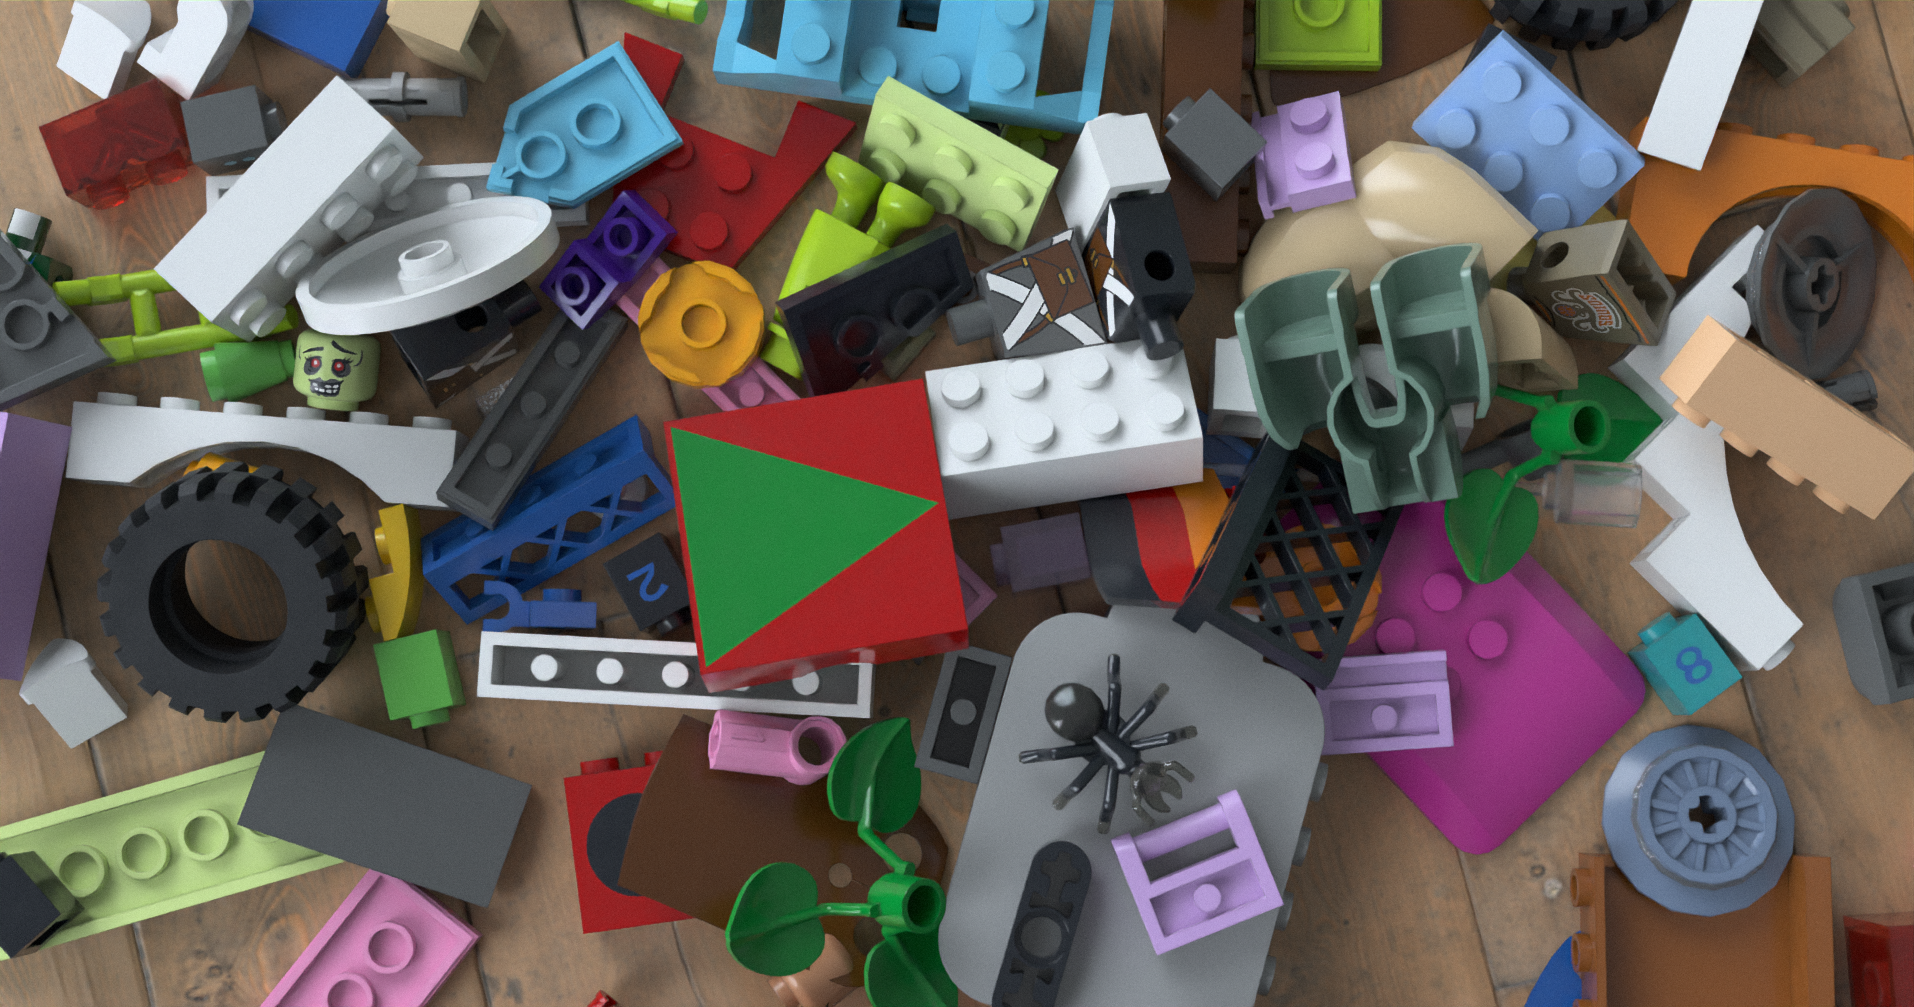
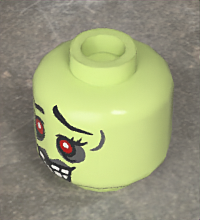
[293,328,381,411]

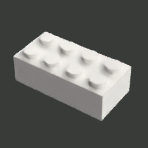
[154,75,424,342]
[925,339,1203,520]

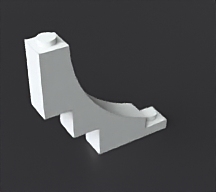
[1608,224,1804,671]

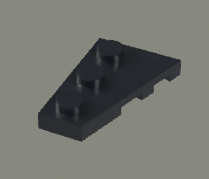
[775,223,974,397]

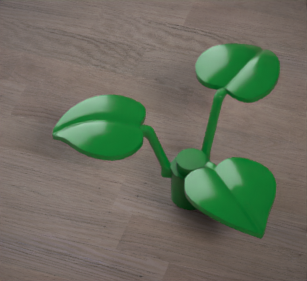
[1444,373,1663,585]
[725,717,958,1007]

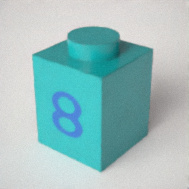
[1627,612,1742,715]

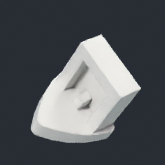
[57,0,151,101]
[19,638,128,749]

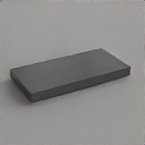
[237,705,532,908]

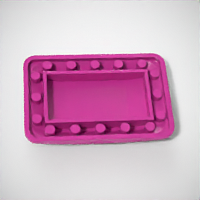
[1259,461,1646,855]

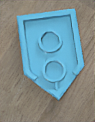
[486,41,684,209]

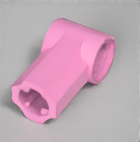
[708,709,846,785]

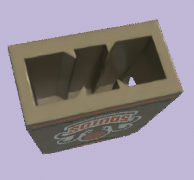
[1507,220,1676,346]

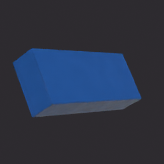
[247,0,389,78]

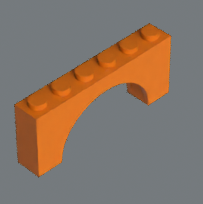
[1616,117,1914,286]

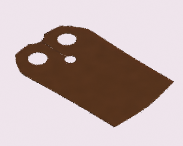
[617,714,949,987]

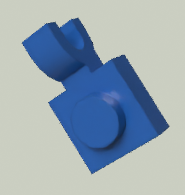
[482,580,597,632]

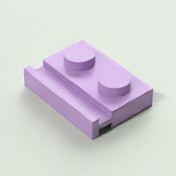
[1251,91,1357,219]
[1315,649,1454,755]

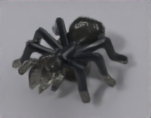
[1018,653,1198,835]

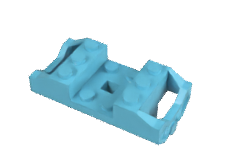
[713,0,1114,135]

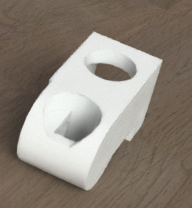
[137,0,254,100]

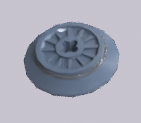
[1601,724,1795,917]

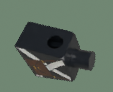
[1081,192,1195,361]
[390,280,543,409]

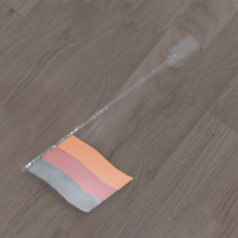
[1076,459,1642,615]

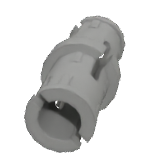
[339,72,468,122]

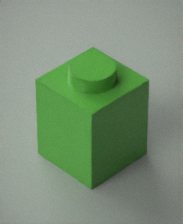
[373,629,466,730]

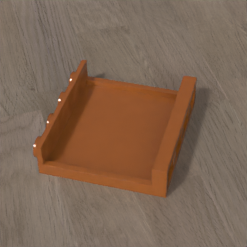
[1570,853,1835,1007]

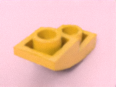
[365,504,424,642]

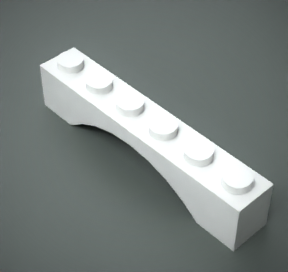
[65,392,469,512]

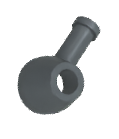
[1461,418,1564,481]

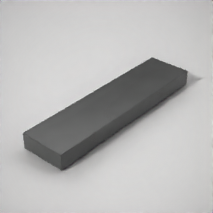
[436,309,628,531]

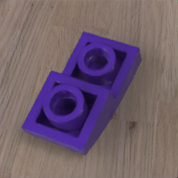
[539,190,678,330]

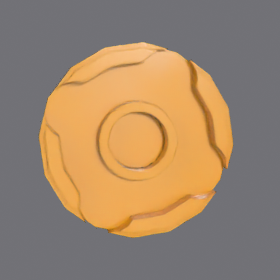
[638,261,766,389]

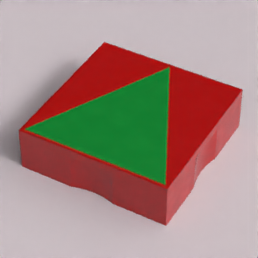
[663,378,969,693]

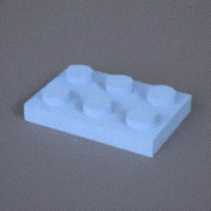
[1412,30,1645,241]

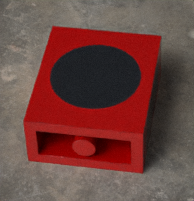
[564,751,694,934]

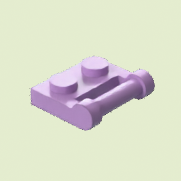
[1110,789,1284,956]

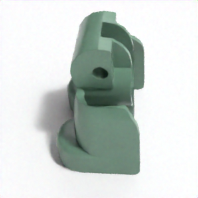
[1235,243,1498,514]

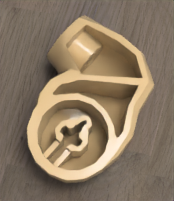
[1238,141,1539,335]

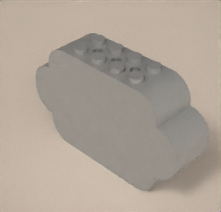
[938,604,1328,1007]

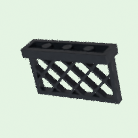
[1172,431,1405,691]

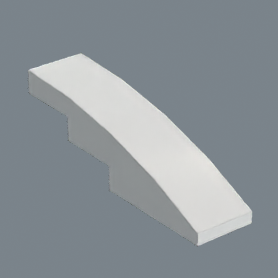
[1637,0,1764,171]

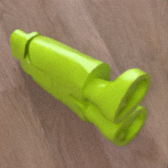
[760,152,936,381]

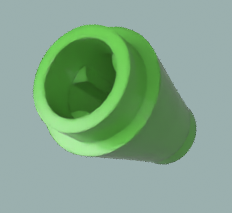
[200,339,296,402]

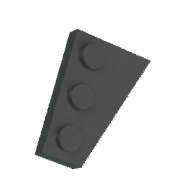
[0,229,117,412]

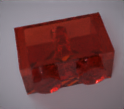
[39,78,194,210]

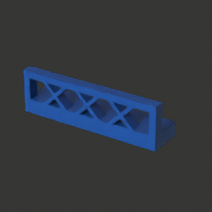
[421,414,676,625]

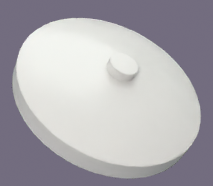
[295,196,560,335]

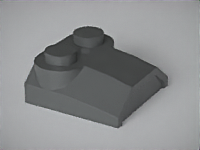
[1832,562,1914,705]

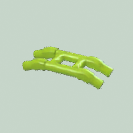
[52,269,299,368]

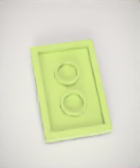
[858,76,1059,252]

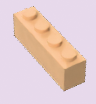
[1659,315,1914,520]

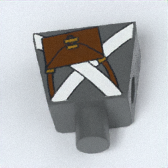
[946,227,1108,361]

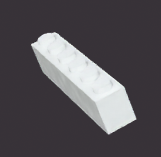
[477,631,876,718]

